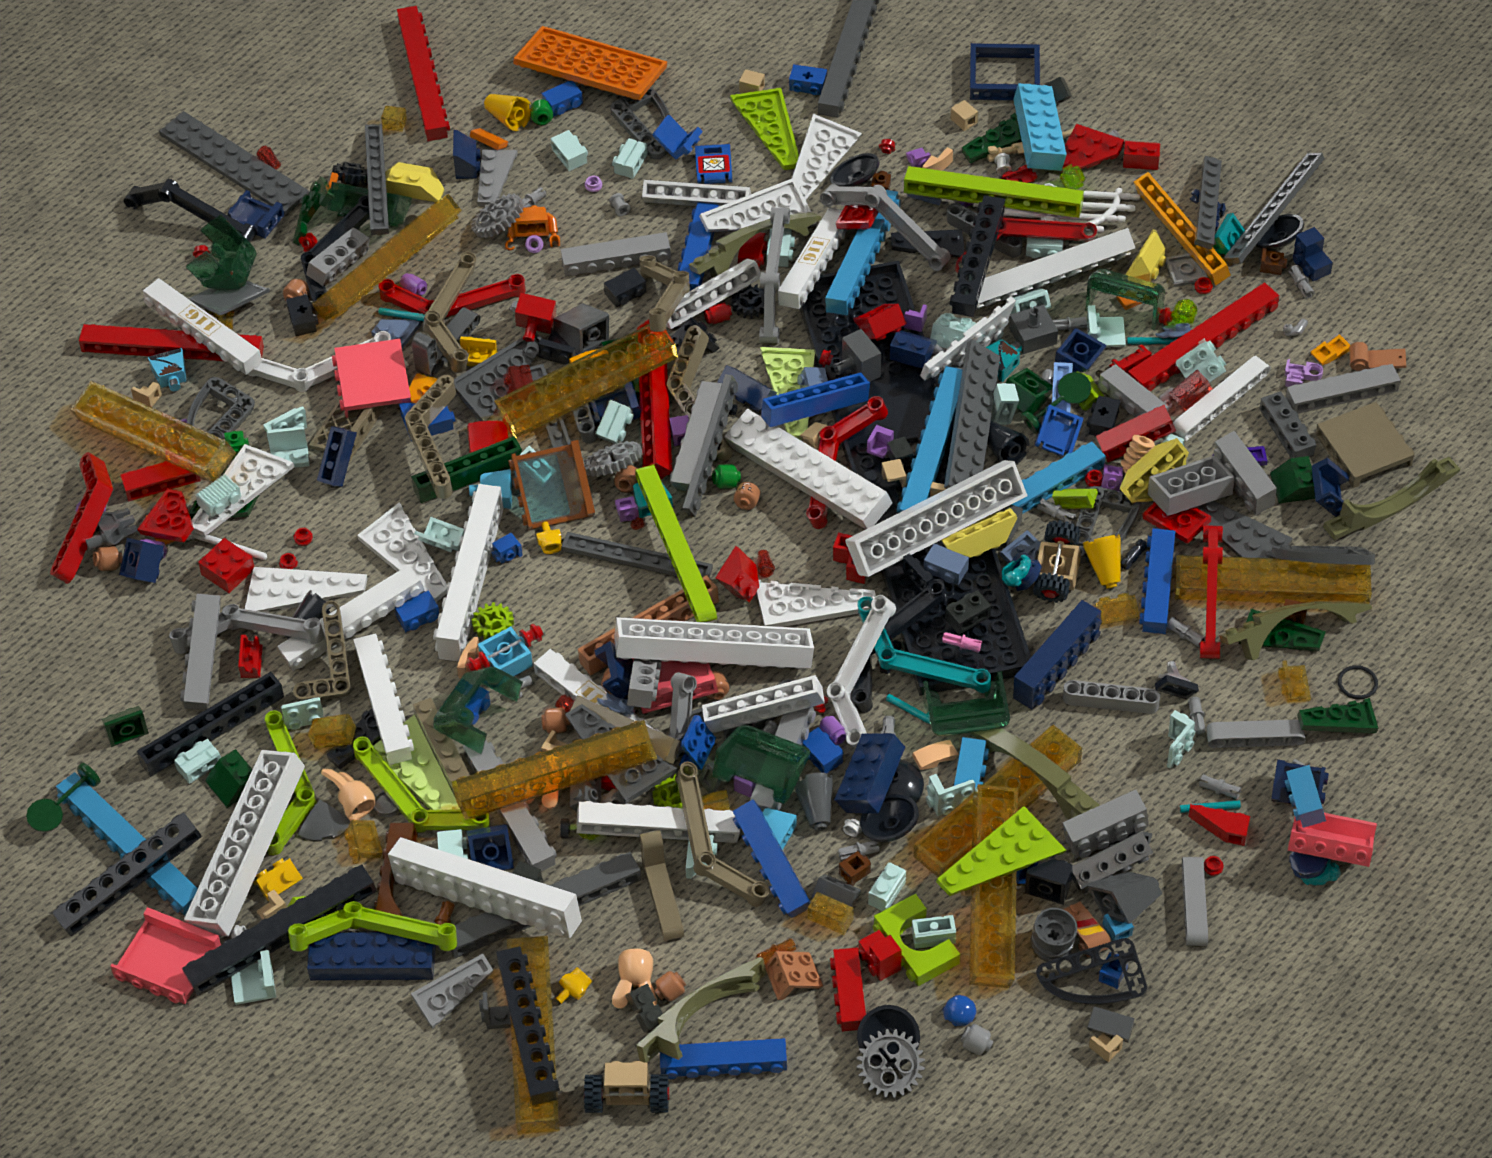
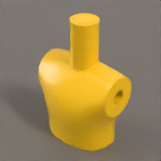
[536,522,562,554]
[555,967,592,1004]

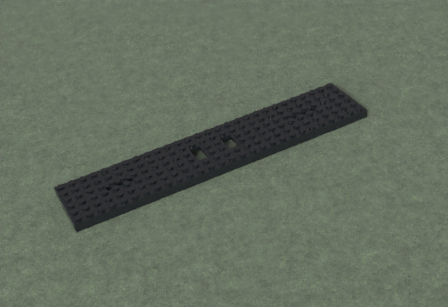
[800,261,1031,696]

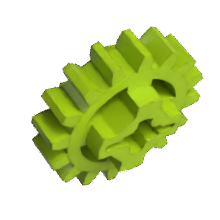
[472,602,514,640]
[653,774,683,808]

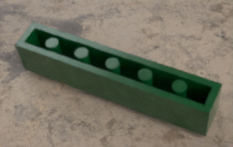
[411,436,522,503]

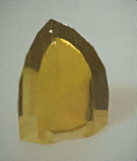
[701,790,731,811]

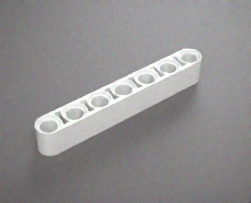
[1173,356,1271,441]

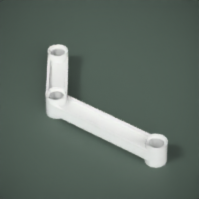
[248,331,391,392]
[827,595,896,748]

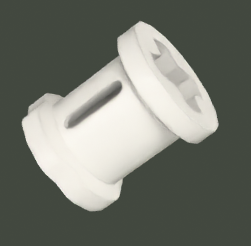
[994,153,1012,176]

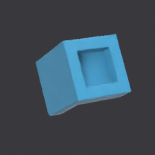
[1102,914,1134,941]

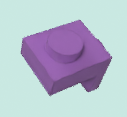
[615,496,639,522]

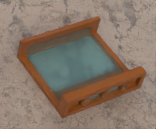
[509,440,595,530]

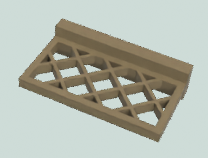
[309,396,384,462]

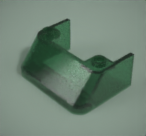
[327,182,412,227]
[186,214,256,290]
[1085,269,1165,330]
[433,667,523,754]

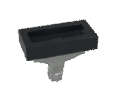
[1155,661,1199,699]

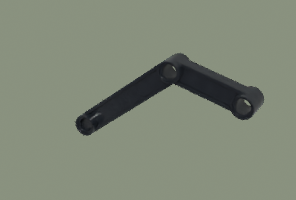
[123,179,257,247]
[301,195,370,314]
[852,579,948,713]

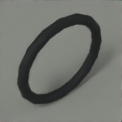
[1338,665,1378,699]

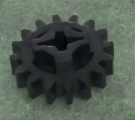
[332,162,368,186]
[731,284,765,319]

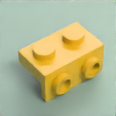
[460,336,497,367]
[253,858,303,901]

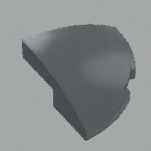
[298,800,354,841]

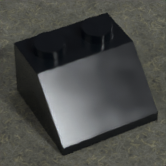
[1025,859,1073,905]

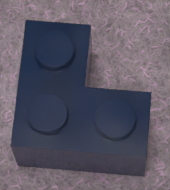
[1292,227,1333,282]

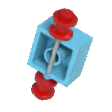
[465,624,543,684]

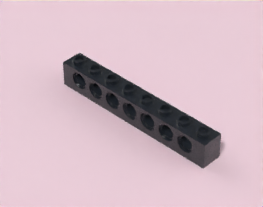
[949,195,1005,317]
[137,671,284,777]
[52,812,203,936]
[496,946,560,1106]

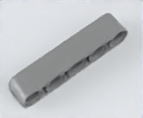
[1063,680,1160,714]
[1206,720,1306,748]
[1182,857,1208,946]

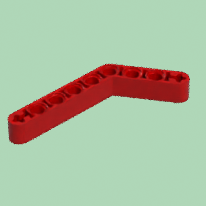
[50,452,113,584]

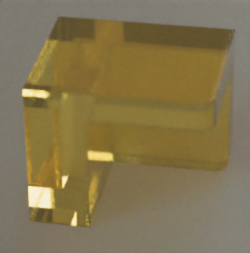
[381,106,407,132]

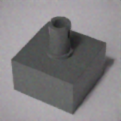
[1009,305,1058,354]
[833,329,881,382]

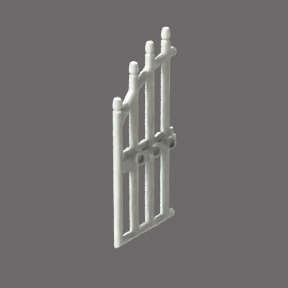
[1000,183,1140,233]

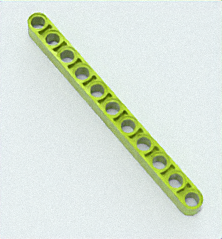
[635,465,717,623]

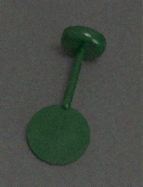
[1021,372,1091,434]
[26,762,101,832]

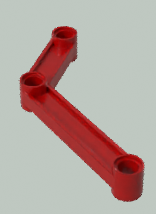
[955,218,1097,274]
[378,274,526,317]
[806,396,888,529]
[1200,525,1223,659]

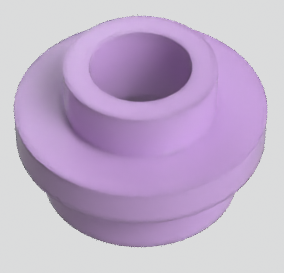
[585,176,602,192]
[525,235,543,253]

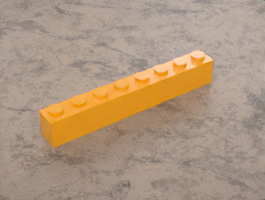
[1134,172,1231,285]

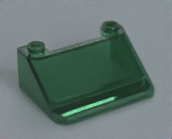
[922,671,1010,736]
[712,725,810,804]

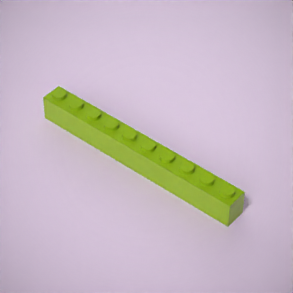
[904,166,1084,218]

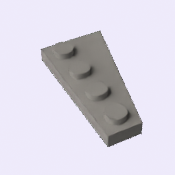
[477,150,518,206]
[411,954,493,1029]

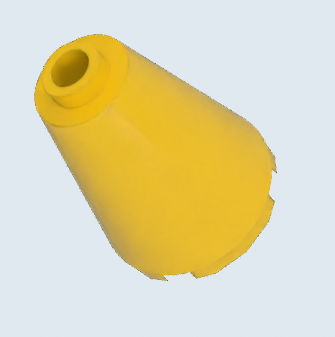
[484,94,531,131]
[1083,534,1121,589]

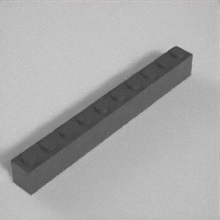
[818,0,880,118]
[451,852,641,959]

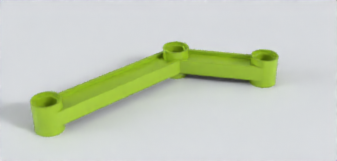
[265,710,317,856]
[353,737,490,833]
[288,901,457,951]

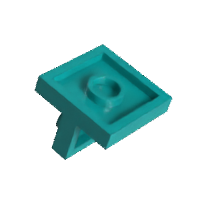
[1213,213,1245,255]

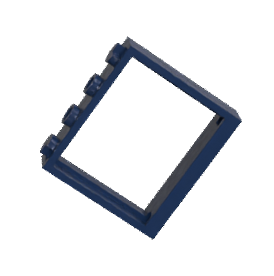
[970,43,1040,101]

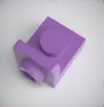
[906,148,931,168]
[1101,464,1123,491]

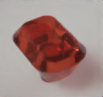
[630,517,646,530]

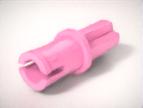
[942,633,982,653]

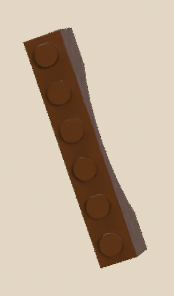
[374,823,418,932]

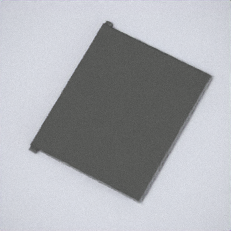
[188,276,270,316]

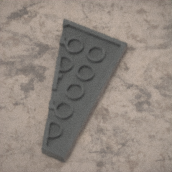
[454,332,541,421]
[1196,501,1292,580]
[565,704,678,803]

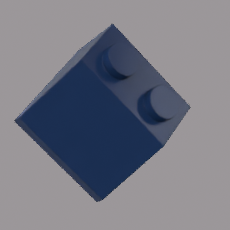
[453,130,481,179]
[1054,328,1107,373]
[890,331,937,369]
[119,538,164,583]
[467,824,514,870]

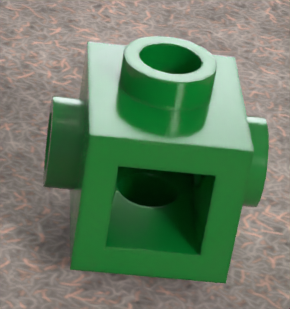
[222,431,249,461]

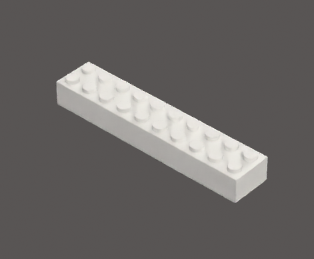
[976,228,1135,310]
[724,409,892,529]
[845,460,1027,577]
[433,484,504,661]
[614,617,814,669]
[184,750,305,936]
[388,837,582,939]

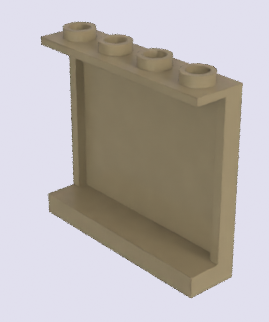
[1316,402,1414,488]

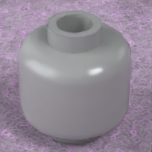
[960,1024,993,1056]

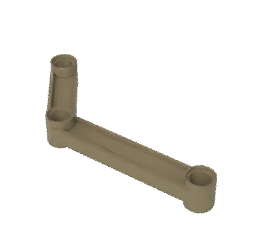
[423,252,476,373]
[640,255,690,332]
[675,762,769,907]

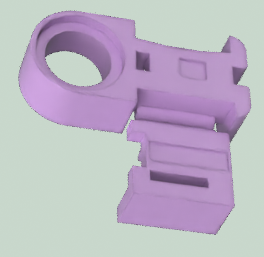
[1285,359,1323,387]

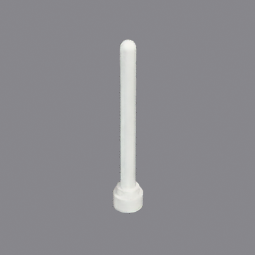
[186,532,267,560]

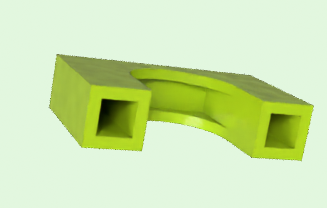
[873,894,960,986]

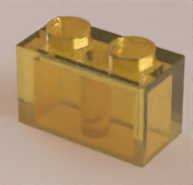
[308,714,356,749]
[808,892,854,935]

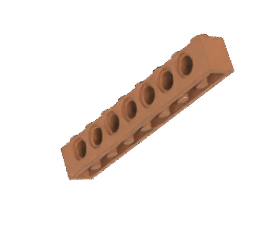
[578,575,719,676]

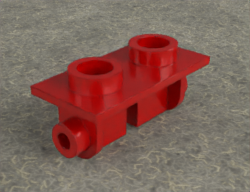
[1001,165,1037,183]

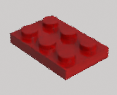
[835,205,879,230]
[1142,502,1211,544]

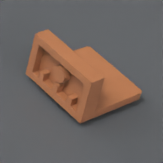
[765,951,823,1000]

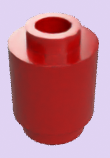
[704,302,732,325]

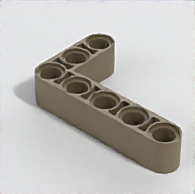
[293,601,351,701]
[639,830,684,941]

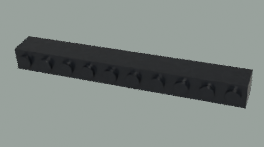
[182,864,377,996]

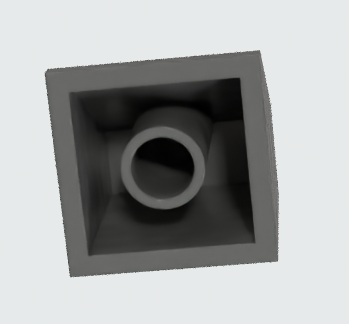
[554,303,609,354]
[1087,872,1163,924]

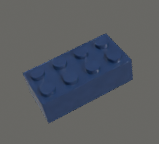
[834,733,905,814]

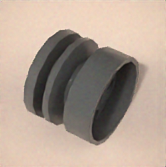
[1030,908,1077,962]

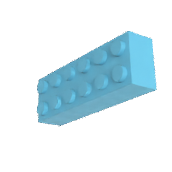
[1013,83,1067,171]

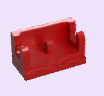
[1109,344,1152,374]
[238,635,263,678]

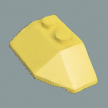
[385,162,444,203]
[1122,229,1166,290]
[1120,438,1189,503]
[941,508,1017,558]

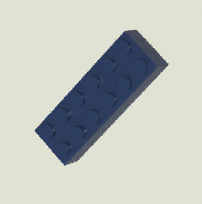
[1013,600,1102,710]
[307,932,436,981]

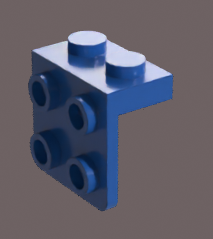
[653,115,703,160]
[679,715,716,770]

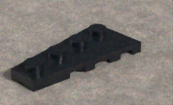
[891,229,965,258]
[327,708,381,770]

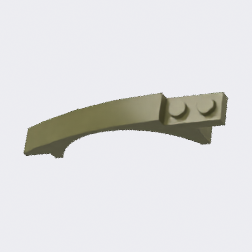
[688,212,821,278]
[1323,457,1460,540]
[1219,601,1372,660]
[970,720,1100,820]
[636,957,766,1063]

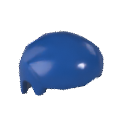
[943,995,976,1026]

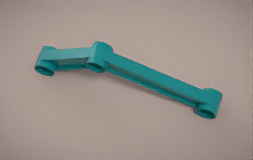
[857,596,991,693]

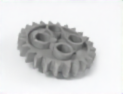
[471,193,524,238]
[584,441,643,477]
[857,1029,925,1098]

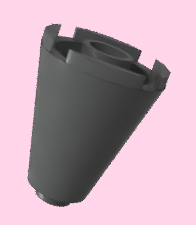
[793,773,833,831]

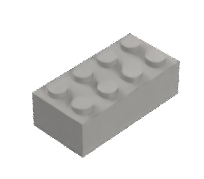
[1214,431,1276,515]
[1148,456,1235,516]
[1062,790,1149,859]

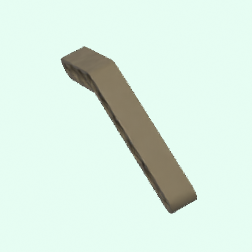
[667,325,733,461]
[405,375,456,499]

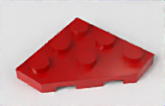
[1061,123,1125,175]
[137,489,194,543]

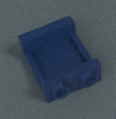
[228,190,284,239]
[587,378,641,426]
[1312,458,1349,517]
[594,641,633,700]
[1271,759,1329,804]

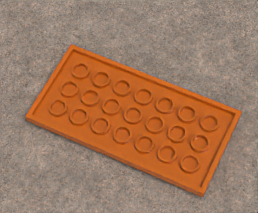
[513,26,667,100]

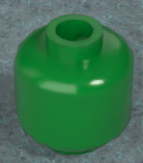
[530,99,553,125]
[712,464,741,489]

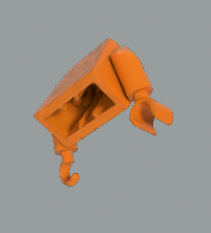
[505,205,560,250]

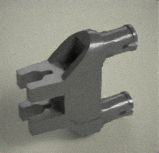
[85,508,138,551]

